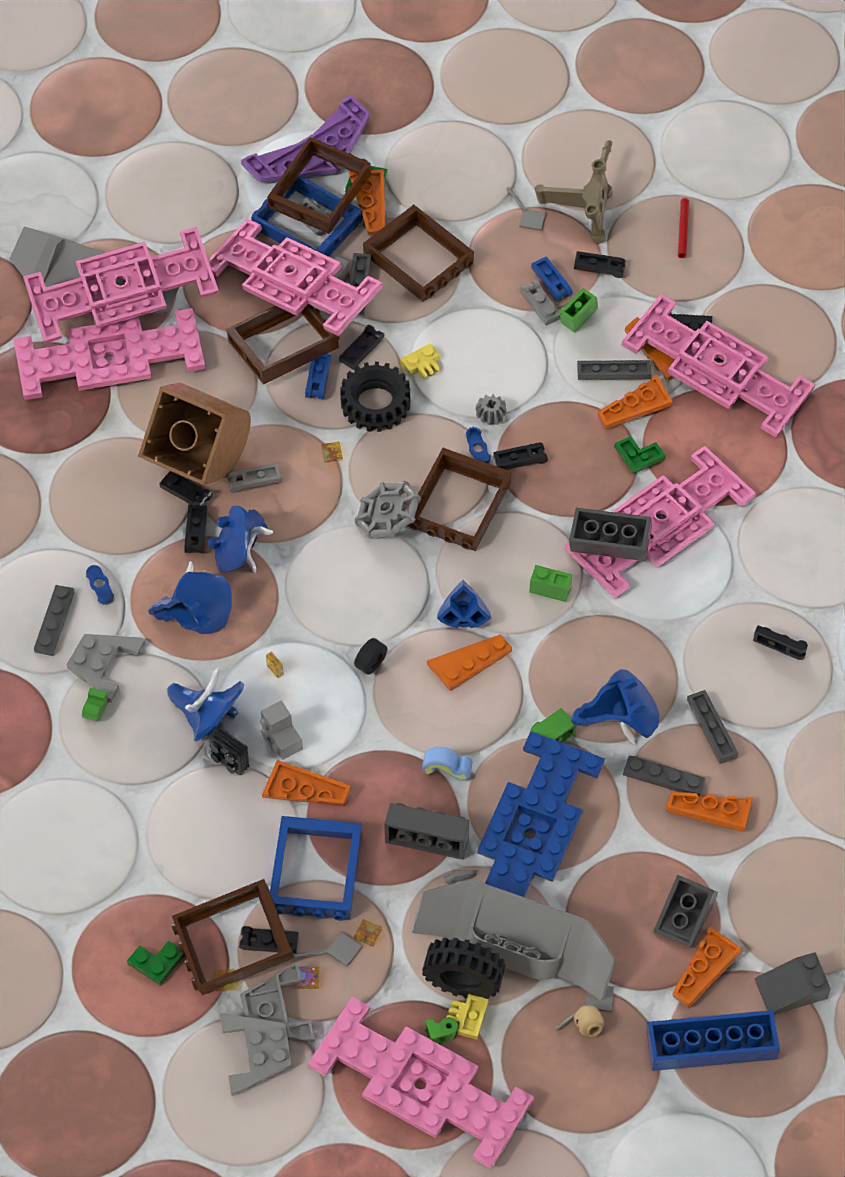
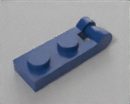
[531,256,573,302]
[305,354,331,400]

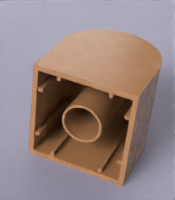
[138,383,251,485]

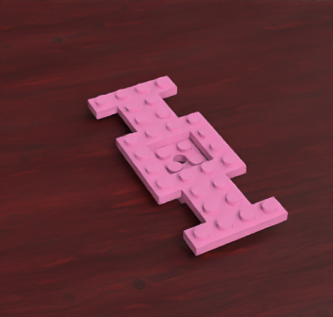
[208,219,383,336]
[23,227,219,344]
[621,294,815,437]
[13,308,205,400]
[564,446,756,598]
[308,997,534,1169]

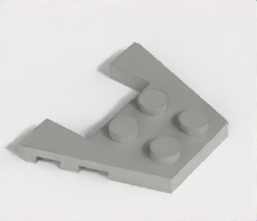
[67,634,145,703]
[240,962,315,1042]
[220,1013,291,1096]

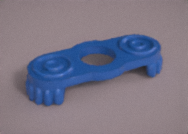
[466,427,491,463]
[86,565,114,605]

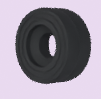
[354,638,388,675]

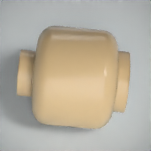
[574,1005,605,1037]

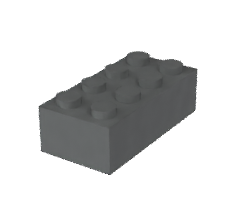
[569,507,652,561]
[384,803,469,860]

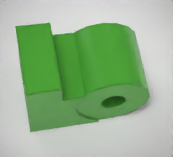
[82,687,108,722]
[425,1017,458,1044]

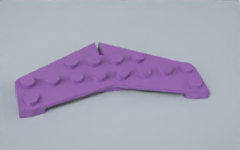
[241,95,369,183]

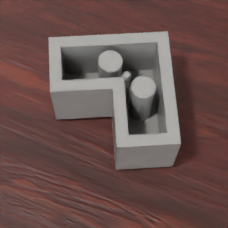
[260,700,303,760]

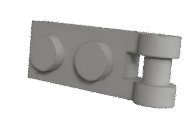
[520,280,560,326]
[227,463,281,493]

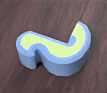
[422,747,473,780]

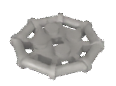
[355,481,421,539]

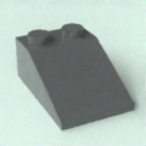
[654,875,719,948]
[755,952,831,1015]

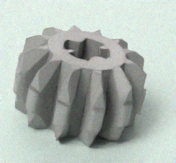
[475,394,507,425]

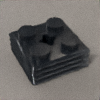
[209,727,249,775]

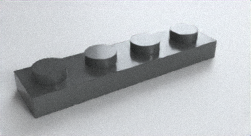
[350,253,371,315]
[577,360,651,380]
[34,585,75,656]
[687,690,739,763]
[623,755,705,796]

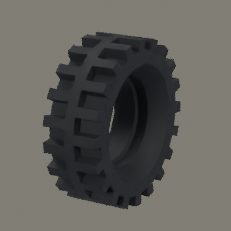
[340,361,410,432]
[422,938,506,999]

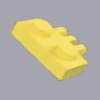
[400,343,440,379]
[447,994,489,1040]

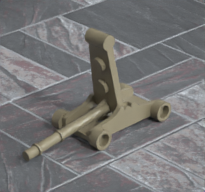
[534,140,613,243]

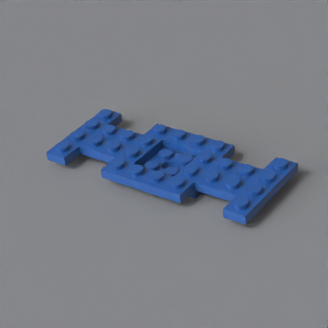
[477,731,605,897]

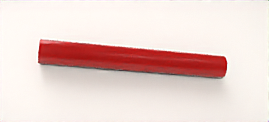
[678,198,689,258]

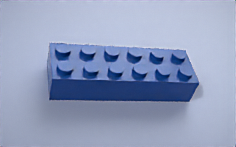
[646,1010,780,1071]

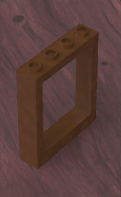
[267,137,371,234]
[363,205,474,302]
[226,304,340,385]
[407,448,511,551]
[171,879,295,995]

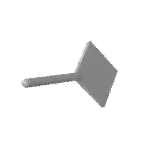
[507,187,546,231]
[294,932,362,966]
[556,986,614,1030]

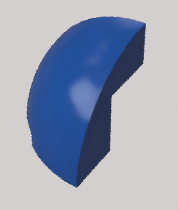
[437,580,491,628]

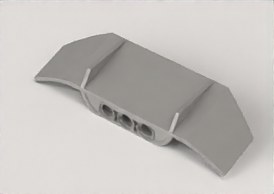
[9,226,179,314]
[411,879,616,1000]

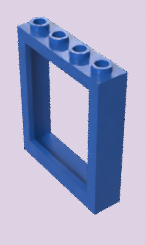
[251,175,362,257]
[270,816,362,921]

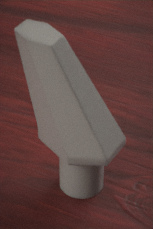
[444,870,476,884]

